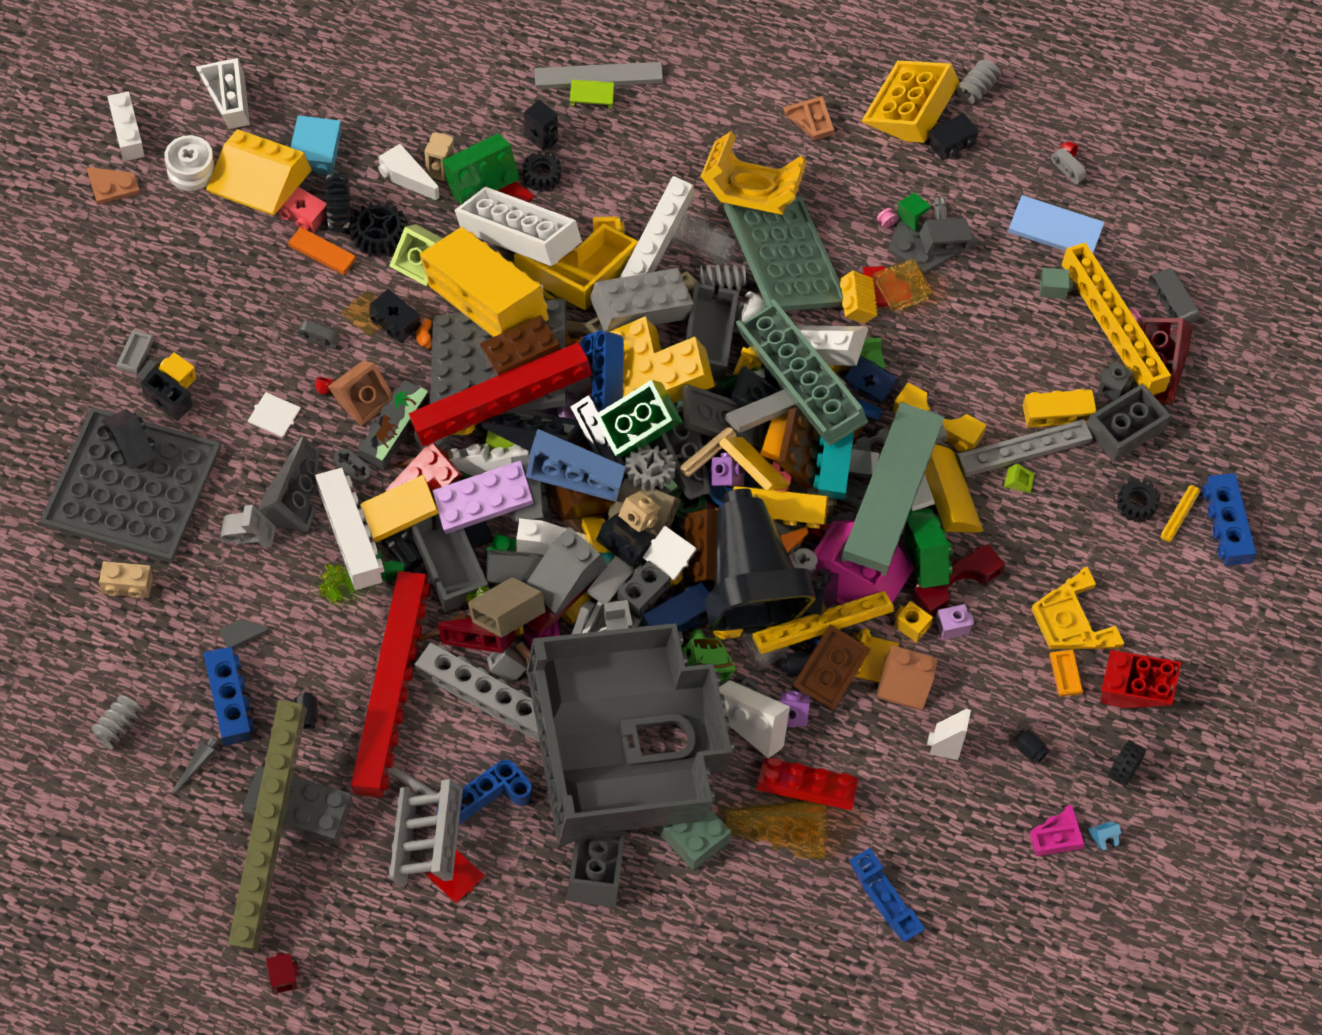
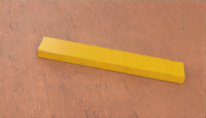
[752,591,894,654]

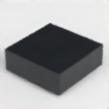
[463,521,494,549]

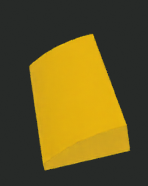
[925,444,983,533]

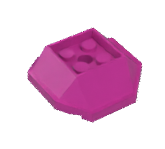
[814,520,914,606]

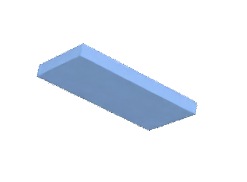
[1008,195,1104,253]

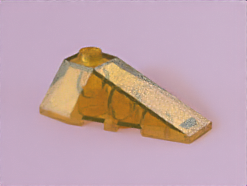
[726,802,828,859]

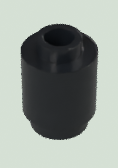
[781,653,810,677]
[294,692,318,729]
[1014,729,1050,764]

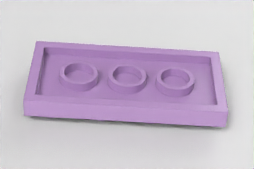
[432,460,534,534]

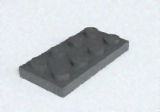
[682,384,764,453]

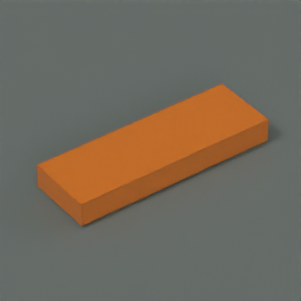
[288,227,356,275]

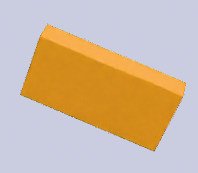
[1049,649,1083,697]

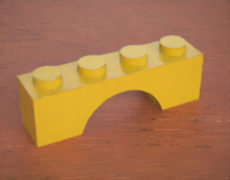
[892,383,986,453]

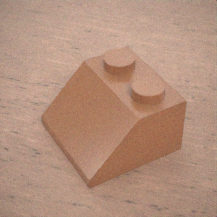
[328,361,393,426]
[876,645,938,710]

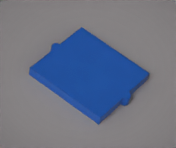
[853,396,883,420]

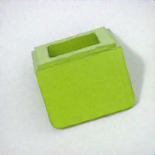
[1004,463,1035,493]

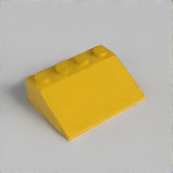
[862,60,960,143]
[206,129,312,216]

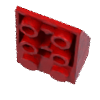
[1101,650,1181,708]

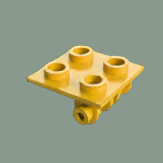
[852,628,899,683]

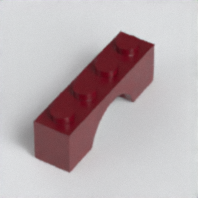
[912,543,1005,617]

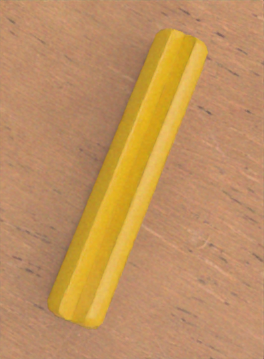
[1160,485,1200,542]

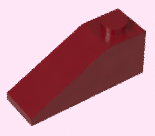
[438,618,517,653]

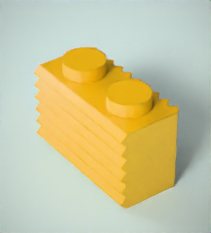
[840,271,878,324]

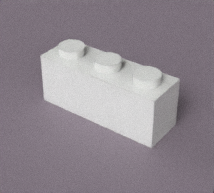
[107,91,145,161]

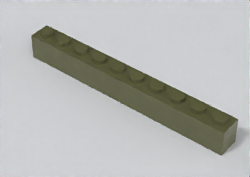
[228,700,307,952]

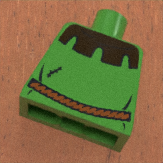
[682,629,736,683]

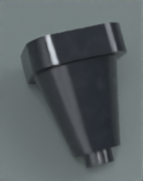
[704,488,816,631]

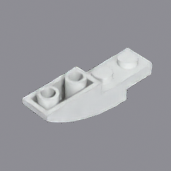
[450,443,530,476]

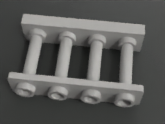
[389,779,463,886]

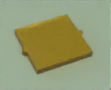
[341,290,381,336]

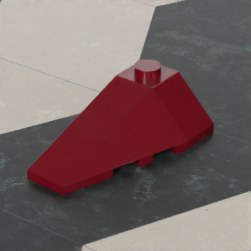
[1140,318,1192,405]

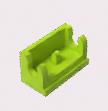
[570,79,614,108]

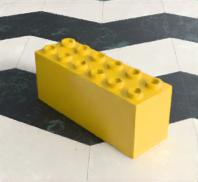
[419,227,549,337]

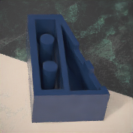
[641,582,710,633]

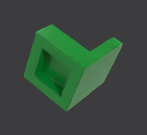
[898,192,931,231]

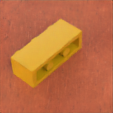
[1023,389,1096,428]

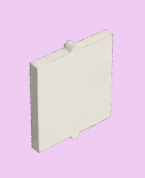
[248,392,301,438]
[642,526,697,581]

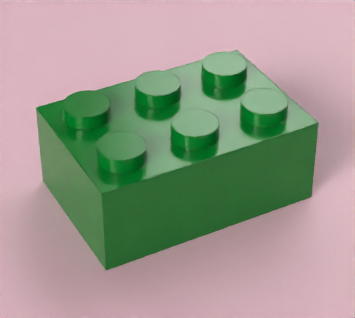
[442,133,519,205]
[595,380,682,457]
[904,508,952,588]

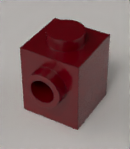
[266,953,300,994]

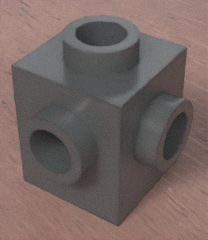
[1097,361,1133,401]

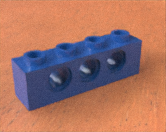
[1203,473,1256,566]
[203,646,255,746]

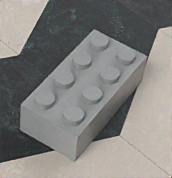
[590,268,694,332]

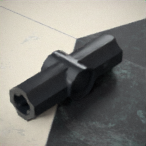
[381,529,423,572]

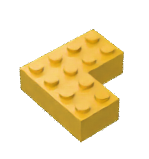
[514,223,639,311]
[609,316,715,403]

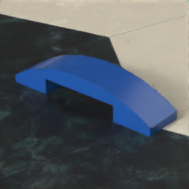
[849,848,925,943]

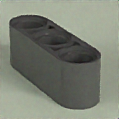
[1149,268,1199,324]

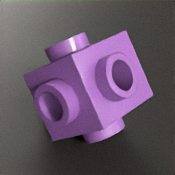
[710,453,745,486]
[776,691,810,727]

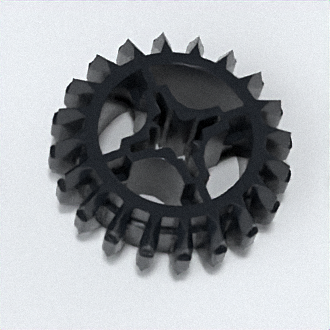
[326,173,351,232]
[349,201,408,257]

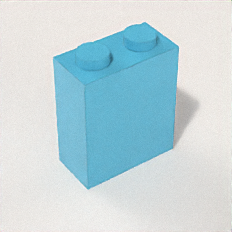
[291,116,342,175]

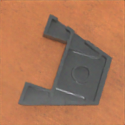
[888,219,979,275]

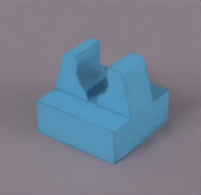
[1089,821,1121,850]

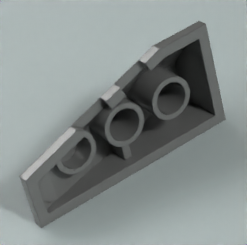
[258,436,320,532]

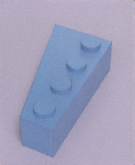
[526,429,626,502]

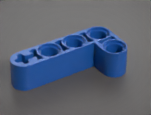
[580,330,624,411]
[436,760,532,825]

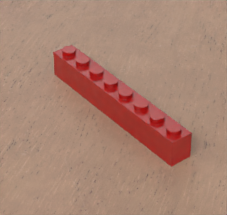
[408,342,592,446]

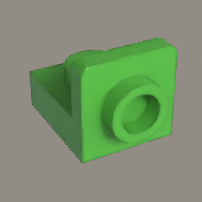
[860,337,885,369]

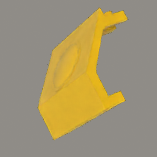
[700,131,807,215]

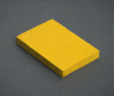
[719,437,790,491]
[360,475,439,543]

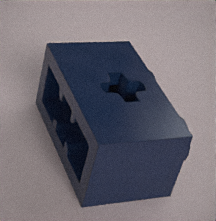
[845,356,901,403]

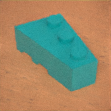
[814,431,854,501]

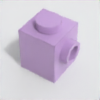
[936,604,974,640]

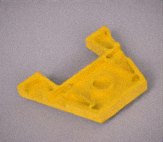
[1031,566,1124,649]

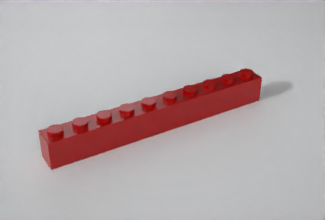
[351,571,431,798]

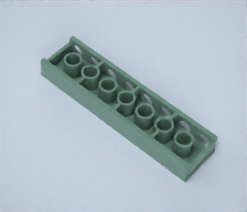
[736,299,868,447]
[841,402,944,577]

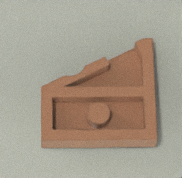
[783,96,835,141]
[86,167,140,205]

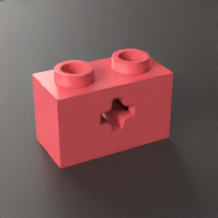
[278,187,327,233]

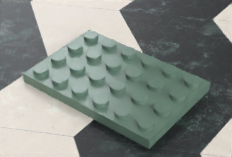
[723,196,843,311]

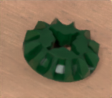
[672,489,707,519]

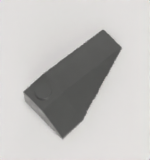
[650,407,710,500]

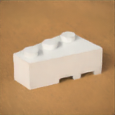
[196,58,250,129]
[719,680,790,758]

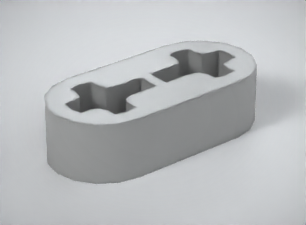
[1051,148,1087,184]

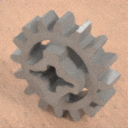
[625,445,676,491]

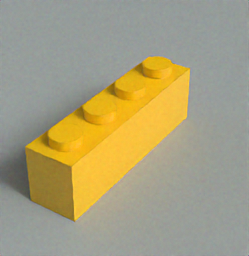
[733,486,829,528]

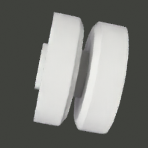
[164,135,215,191]

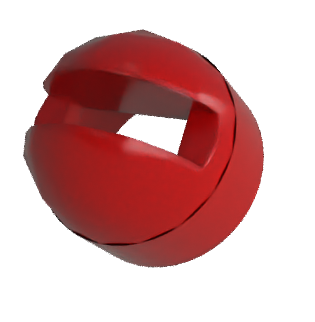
[1060,141,1078,157]
[315,377,334,395]

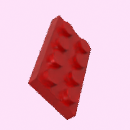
[756,757,858,811]

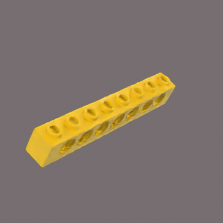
[1062,242,1171,395]

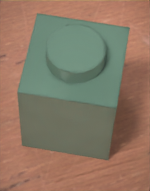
[1040,268,1073,299]

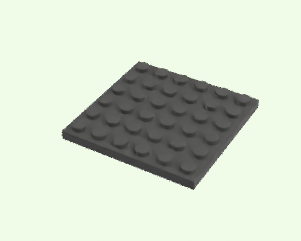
[430,298,567,415]
[40,407,221,563]

